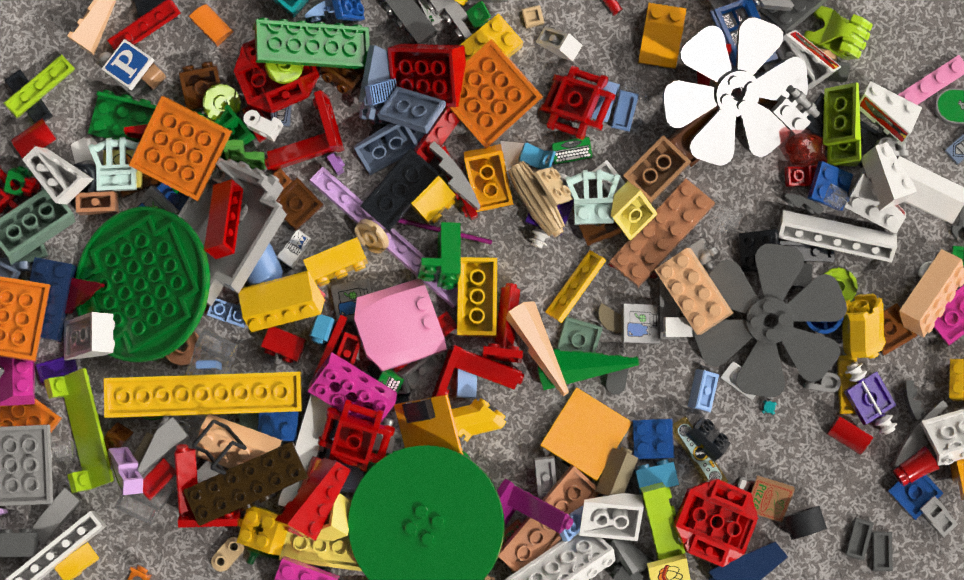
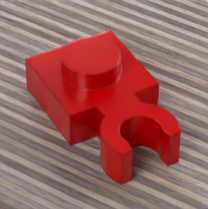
[21,177,41,199]

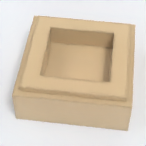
[521,5,544,29]

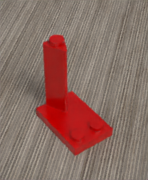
[265,90,345,171]
[483,283,523,363]
[431,345,524,397]
[174,444,241,528]

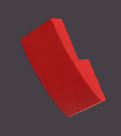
[784,165,817,187]

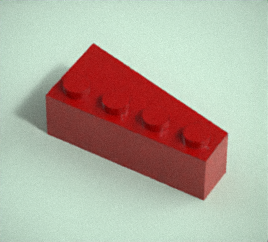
[275,458,351,541]

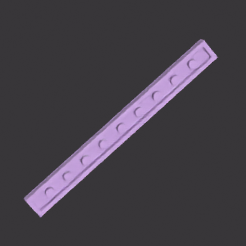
[309,167,458,308]

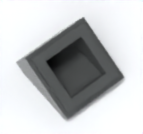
[828,62,851,82]

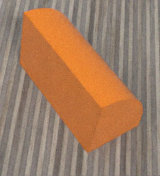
[189,4,234,47]

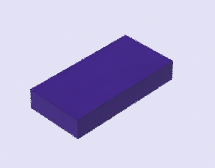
[36,357,78,383]

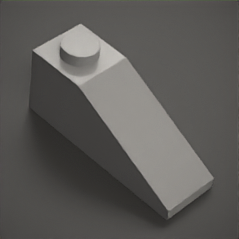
[138,417,190,474]

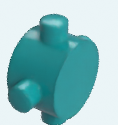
[761,400,777,415]

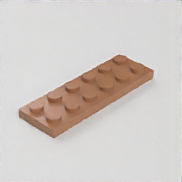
[609,179,715,288]
[498,465,599,572]

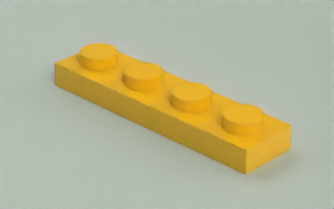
[545,250,606,323]

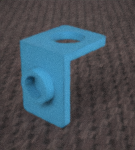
[519,143,556,169]

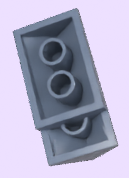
[353,123,425,175]

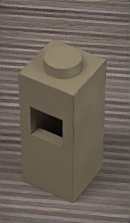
[596,447,638,496]

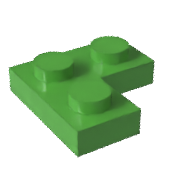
[224,139,266,170]

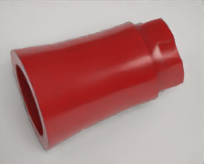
[893,446,939,486]

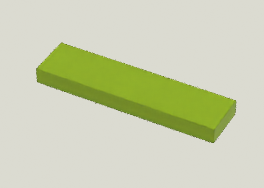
[3,54,75,118]

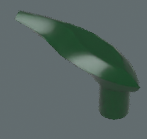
[246,548,279,565]

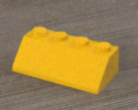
[457,257,497,338]
[238,271,325,332]

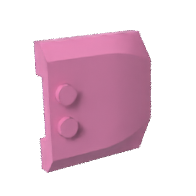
[354,279,447,371]

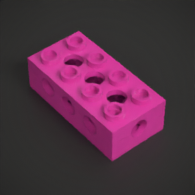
[308,352,397,422]

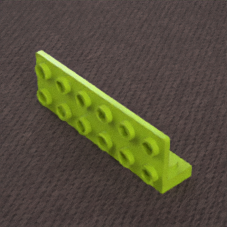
[44,368,114,493]

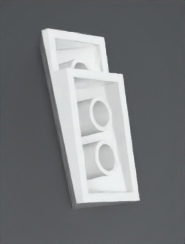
[898,156,964,224]

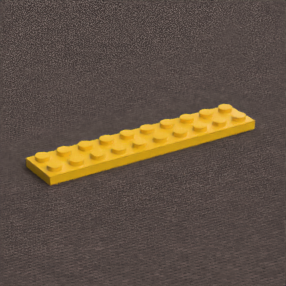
[104,372,302,418]

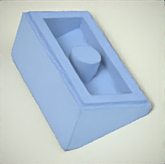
[688,369,719,412]

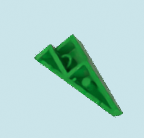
[172,104,256,194]
[538,349,640,390]

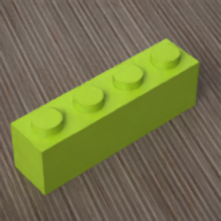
[640,482,685,560]

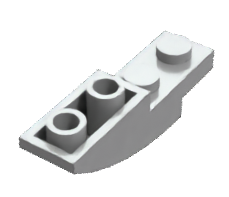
[426,0,472,41]

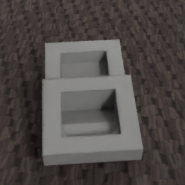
[920,496,958,537]

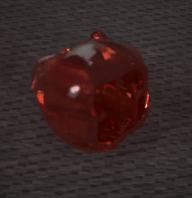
[785,133,827,167]

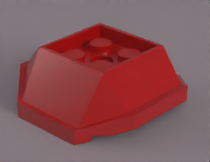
[234,39,319,113]
[673,478,758,567]

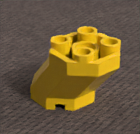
[842,293,886,360]
[451,398,506,442]

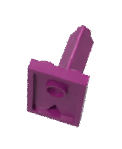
[497,478,573,534]

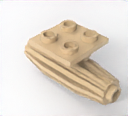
[508,161,573,238]

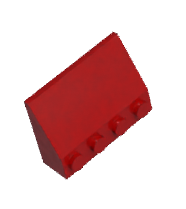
[388,44,466,107]

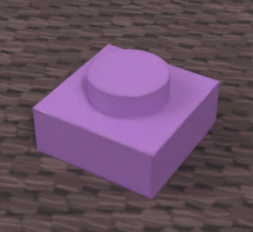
[327,153,345,176]

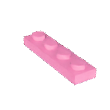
[898,55,964,105]

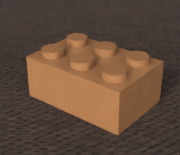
[622,135,691,204]

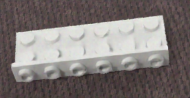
[921,409,964,466]
[505,532,615,580]

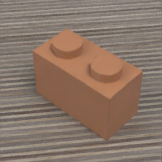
[75,191,119,215]

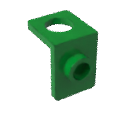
[466,1,491,29]
[4,166,34,196]

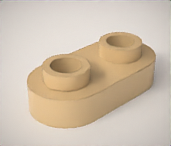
[211,537,245,572]

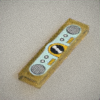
[673,416,728,483]

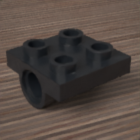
[739,229,779,272]
[686,417,731,462]

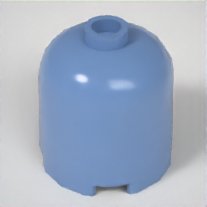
[247,243,283,286]

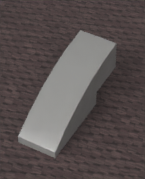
[31,488,82,545]

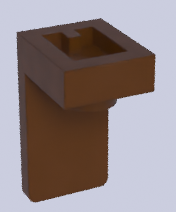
[104,422,134,468]

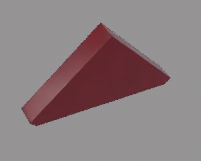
[65,278,105,314]

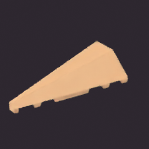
[67,0,116,55]
[506,301,569,396]

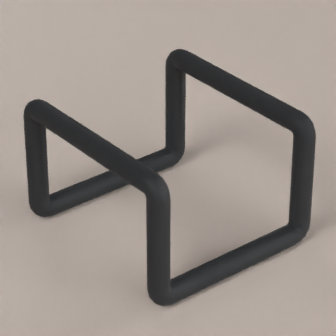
[192,420,247,475]

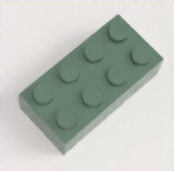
[0,189,76,265]

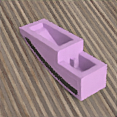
[108,447,143,495]

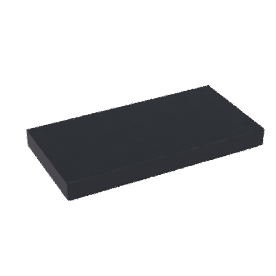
[805,93,884,168]
[360,148,440,232]

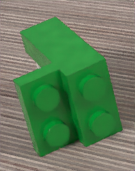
[418,222,461,290]

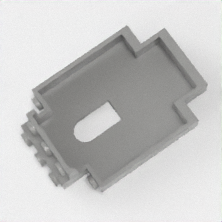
[178,158,287,306]

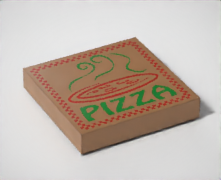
[751,475,795,523]

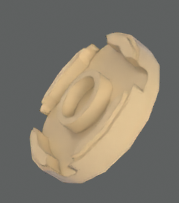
[355,219,389,254]

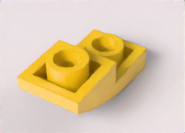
[54,542,99,580]

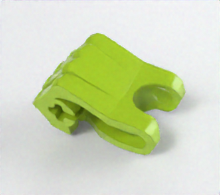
[803,6,873,60]

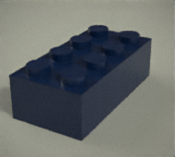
[30,257,77,342]

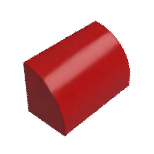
[11,118,56,159]
[827,417,874,455]

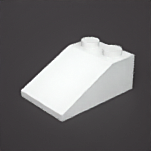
[64,312,115,360]
[579,493,644,541]

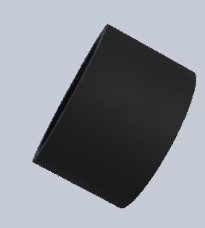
[784,506,827,540]

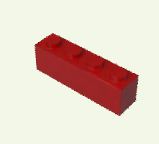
[204,179,243,259]

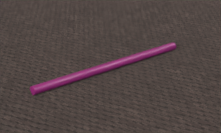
[399,218,492,245]

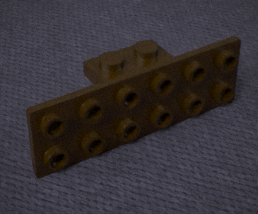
[184,442,308,526]

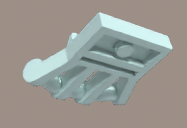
[88,137,140,192]
[565,169,621,225]

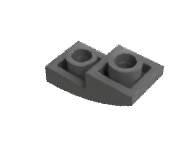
[784,191,824,215]
[902,380,924,421]

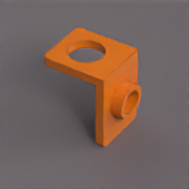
[127,565,152,580]

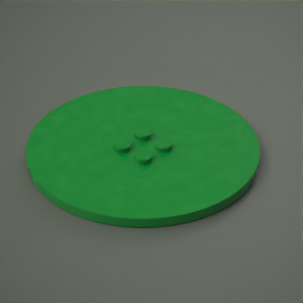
[75,206,210,362]
[348,445,505,580]

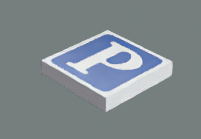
[102,39,155,91]

